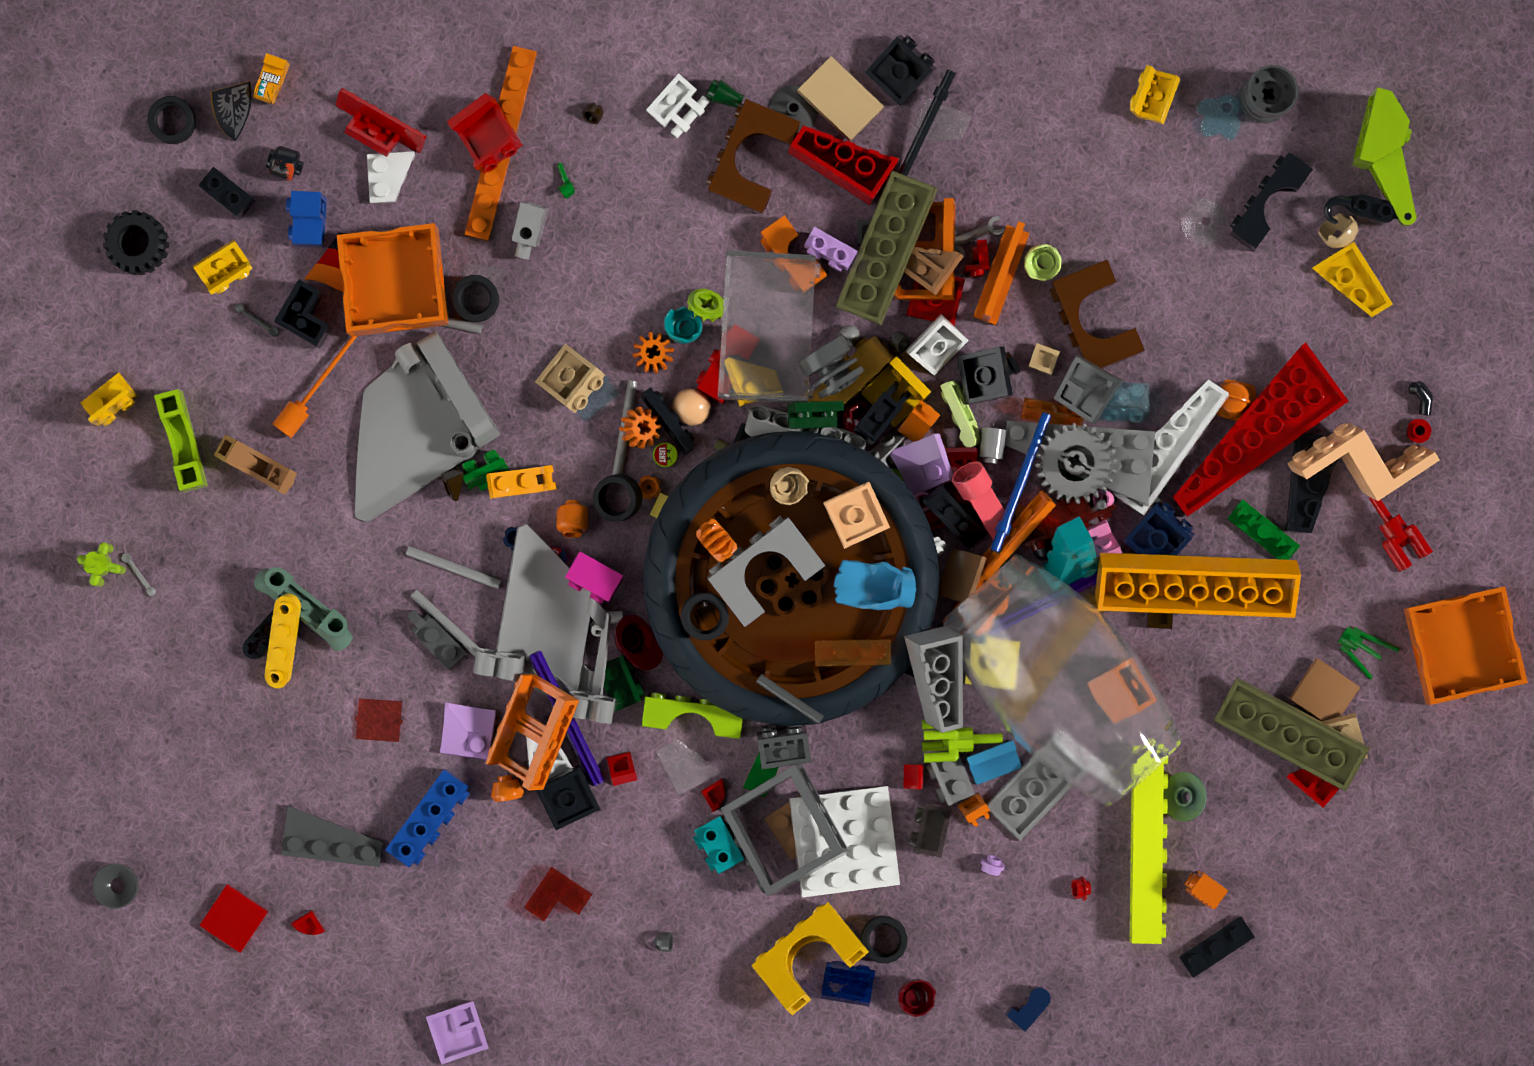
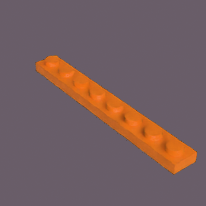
[464,46,537,241]

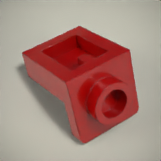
[964,239,990,277]

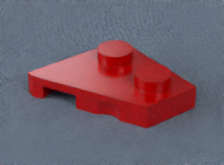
[1286,769,1340,808]

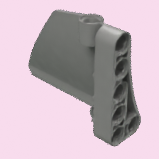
[355,330,501,522]

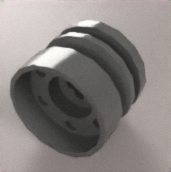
[1239,65,1299,124]
[798,335,865,399]

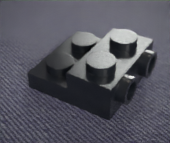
[865,35,937,106]
[958,347,1013,405]

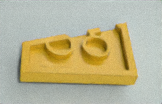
[1312,242,1393,317]

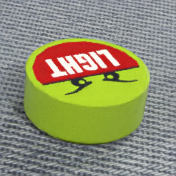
[653,443,678,468]

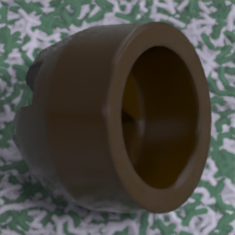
[582,103,604,124]

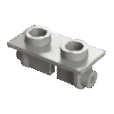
[869,434,905,467]

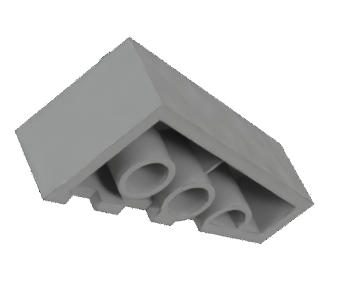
[904,626,963,733]

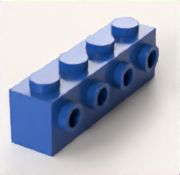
[385,769,470,867]

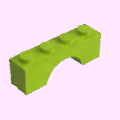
[154,389,208,493]
[642,692,743,739]

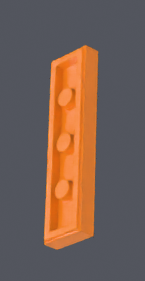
[982,490,1056,578]

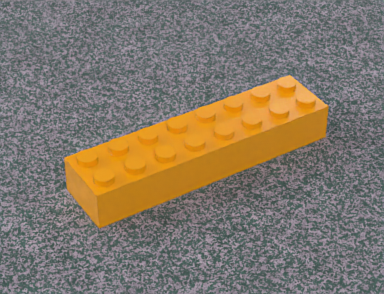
[1095,553,1301,618]

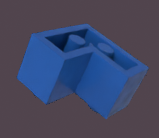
[286,191,327,247]

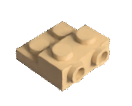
[535,344,605,413]

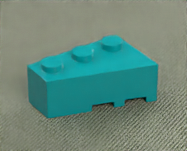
[1043,516,1098,591]

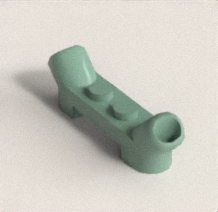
[254,567,353,651]

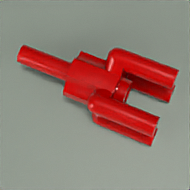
[1369,497,1433,572]

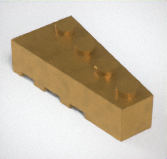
[802,336,896,406]

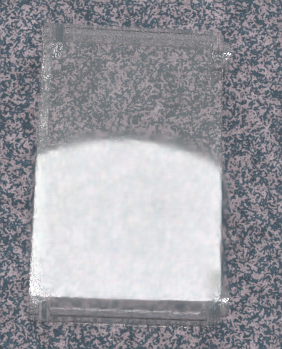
[718,250,820,403]

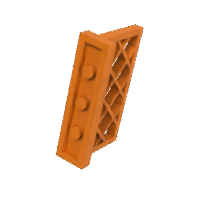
[973,221,1030,326]

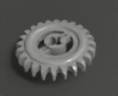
[1035,423,1117,504]

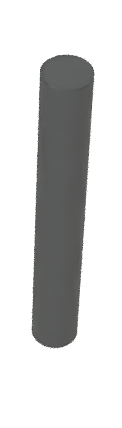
[756,674,824,724]

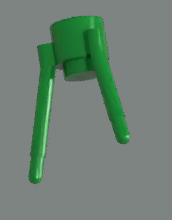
[1337,626,1400,679]

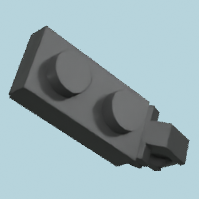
[407,610,467,670]

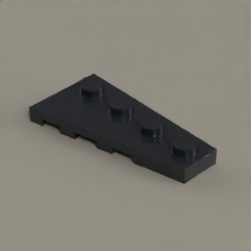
[1285,433,1338,534]

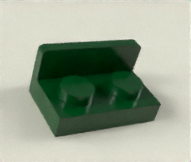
[787,401,844,429]
[604,655,644,712]

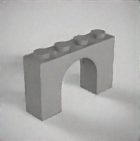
[707,516,825,627]

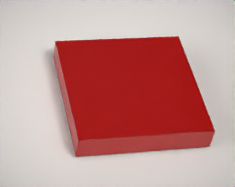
[906,277,965,325]
[199,884,269,953]

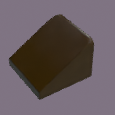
[441,468,463,502]

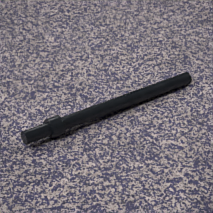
[898,69,956,176]

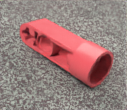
[951,462,1012,541]

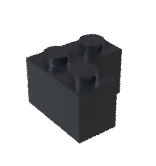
[274,279,332,349]

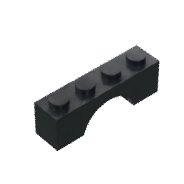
[1229,152,1313,251]

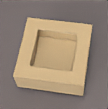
[1028,343,1060,375]

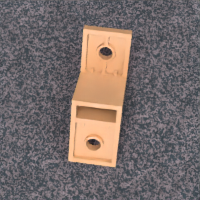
[1287,423,1440,501]

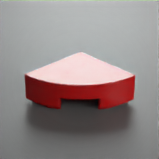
[701,778,725,812]
[291,910,325,935]

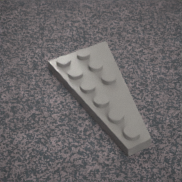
[1005,421,1155,506]

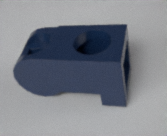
[1005,986,1051,1032]

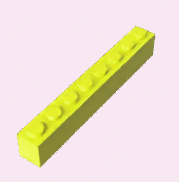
[1130,744,1168,944]

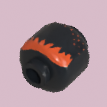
[266,146,304,181]

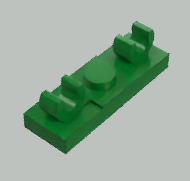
[1227,499,1300,560]

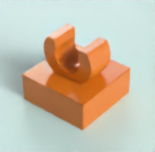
[957,793,990,827]

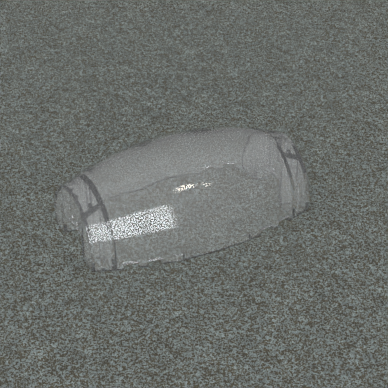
[941,553,1182,807]

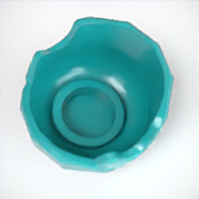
[664,306,703,344]

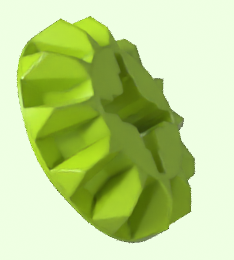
[687,289,726,322]

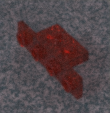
[1023,497,1117,552]

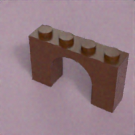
[706,99,801,214]
[1049,260,1145,369]

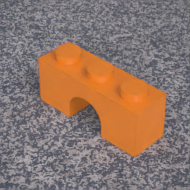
[759,215,827,294]

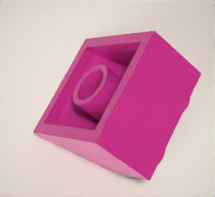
[565,552,624,604]

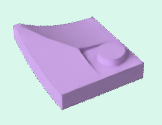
[890,434,953,496]
[440,703,497,760]
[426,1001,489,1065]

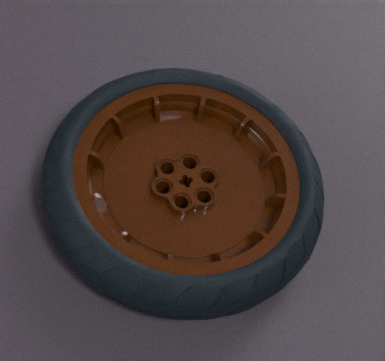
[643,431,939,726]

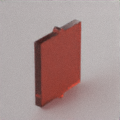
[355,698,403,742]

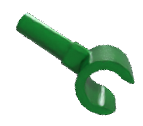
[556,163,575,199]

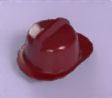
[615,615,663,670]

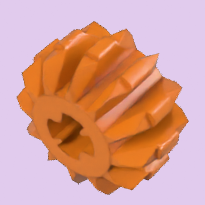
[632,332,674,374]
[619,407,662,449]
[696,519,737,562]

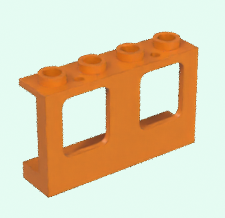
[894,198,956,300]
[485,674,579,791]

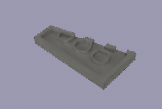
[281,806,383,867]

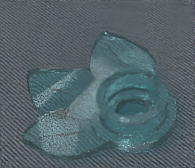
[1195,95,1240,141]

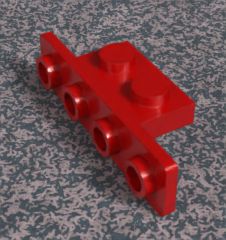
[335,88,426,157]

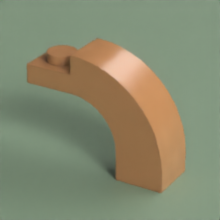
[213,434,297,495]

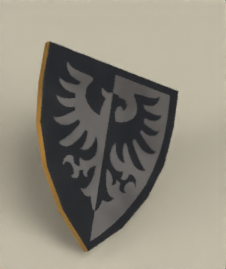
[210,81,251,141]

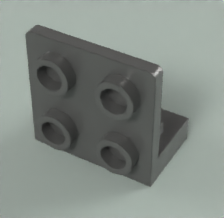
[757,725,811,769]

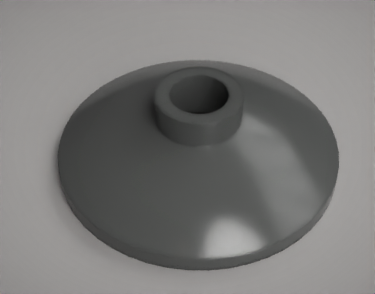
[769,85,818,134]

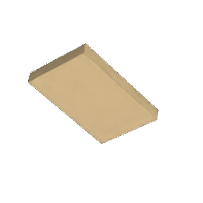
[797,56,884,142]

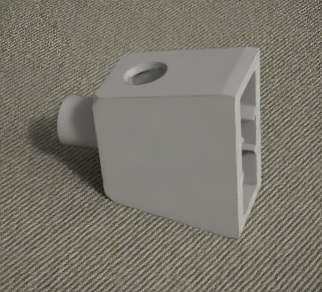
[512,201,549,260]

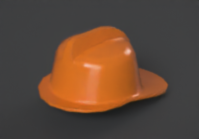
[1216,380,1257,421]

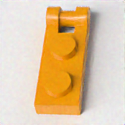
[486,465,557,499]

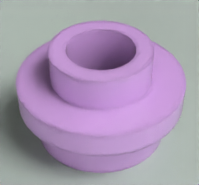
[981,855,1005,876]

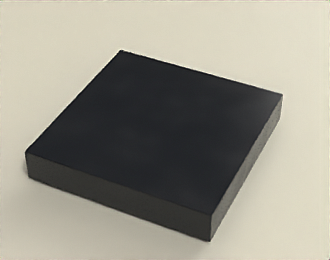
[536,765,600,830]

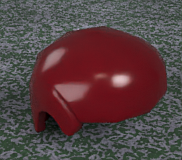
[841,401,870,434]
[898,979,937,1017]

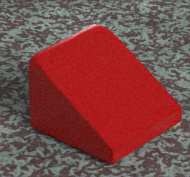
[607,752,637,786]
[903,764,923,790]

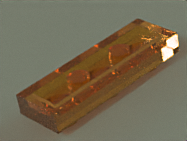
[815,639,891,666]

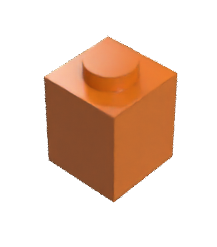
[898,400,940,442]

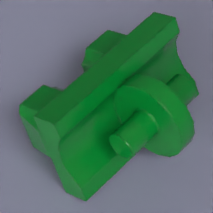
[462,450,510,491]

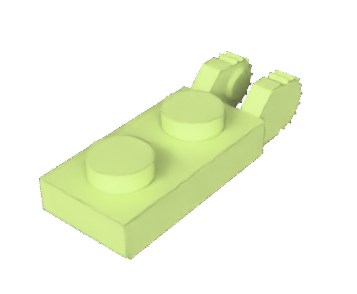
[940,380,981,448]

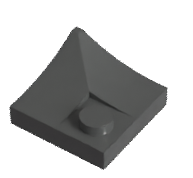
[1054,356,1124,424]

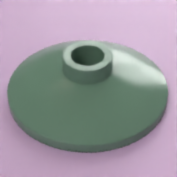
[1163,772,1207,822]

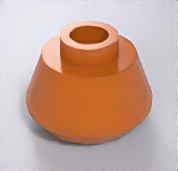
[491,774,524,802]

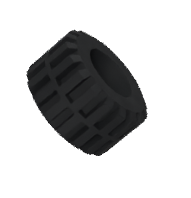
[103,210,169,275]

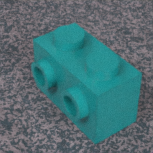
[693,815,745,874]

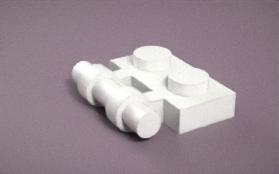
[646,73,710,138]

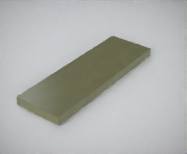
[835,171,938,325]
[1213,677,1370,792]

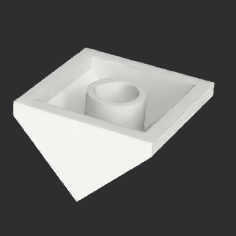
[907,314,969,375]

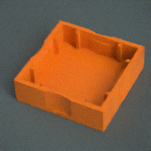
[337,223,449,337]
[1404,586,1528,705]

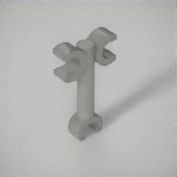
[955,216,1004,258]

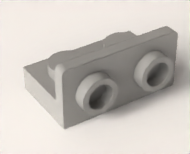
[926,757,975,806]

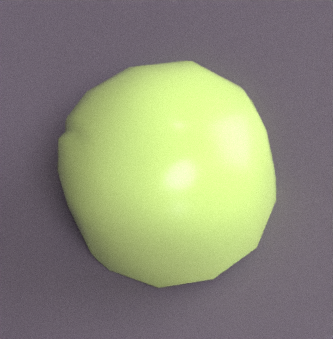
[1024,244,1062,281]

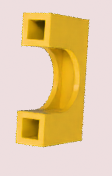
[751,902,869,1016]

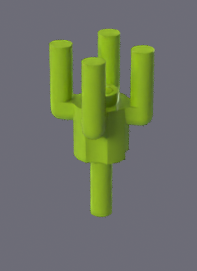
[77,542,126,587]
[922,719,1003,763]

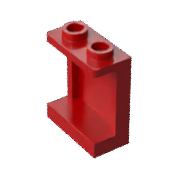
[447,93,523,174]

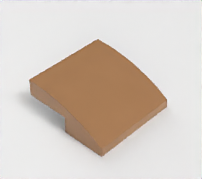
[938,548,986,605]
[1289,658,1360,721]

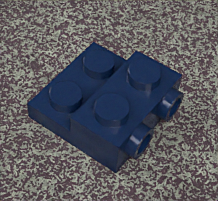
[1123,502,1195,556]

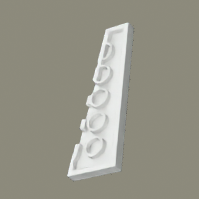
[1109,380,1229,516]

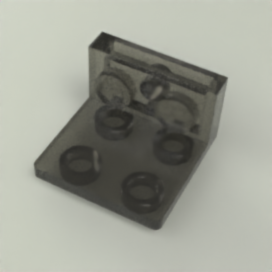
[909,803,952,858]

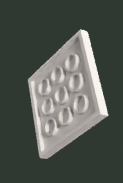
[789,786,900,897]

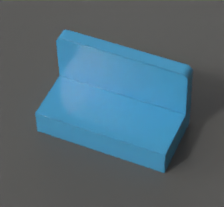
[966,740,1022,785]

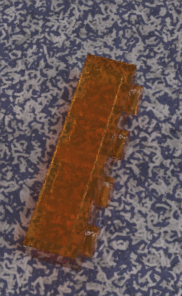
[1021,397,1084,426]

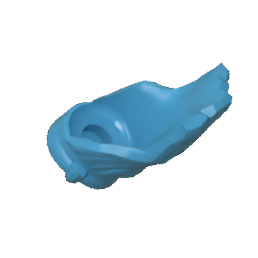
[834,560,917,610]

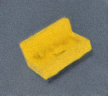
[1130,65,1180,124]
[193,239,252,295]

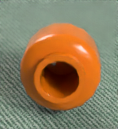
[556,500,589,538]

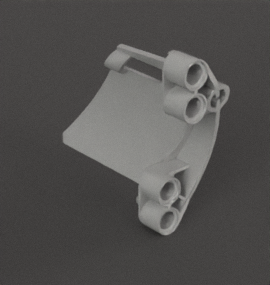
[473,524,616,724]

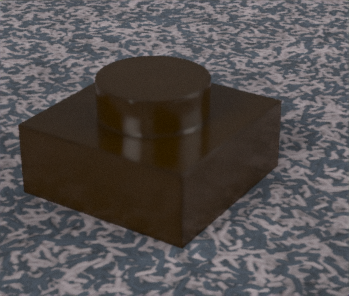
[1146,612,1173,629]

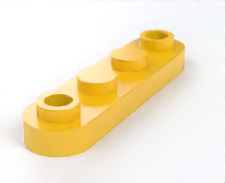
[265,593,301,688]

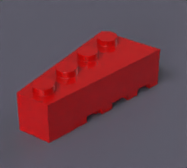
[788,125,899,205]

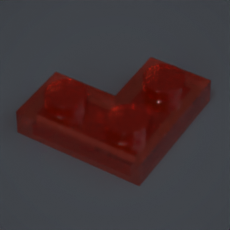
[524,866,593,922]

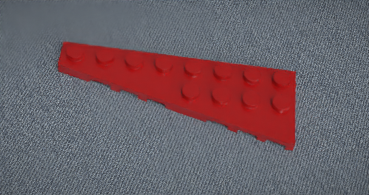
[1173,342,1349,517]

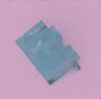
[1099,382,1150,422]

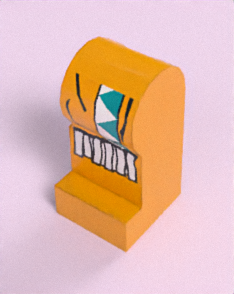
[253,53,290,105]

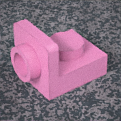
[1086,520,1122,561]

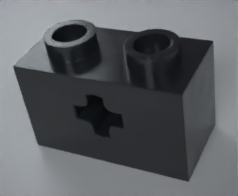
[198,166,255,220]

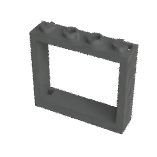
[721,764,849,896]

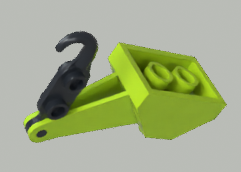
[1324,87,1417,227]

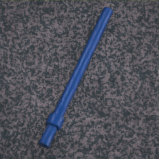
[990,413,1051,553]

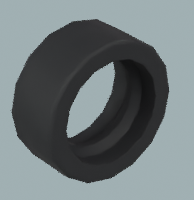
[147,96,196,144]
[451,275,499,323]
[593,473,643,522]
[681,591,729,640]
[861,916,908,964]

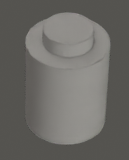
[979,428,1006,464]

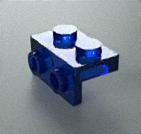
[820,961,875,1007]

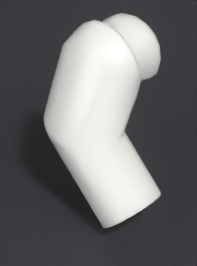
[590,611,623,637]

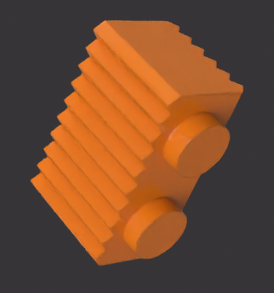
[1184,871,1228,909]

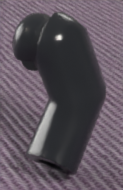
[1408,381,1433,416]

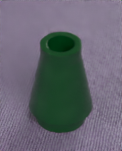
[706,79,744,108]

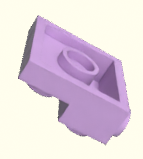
[804,227,858,272]

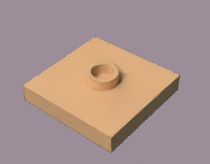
[823,481,890,549]

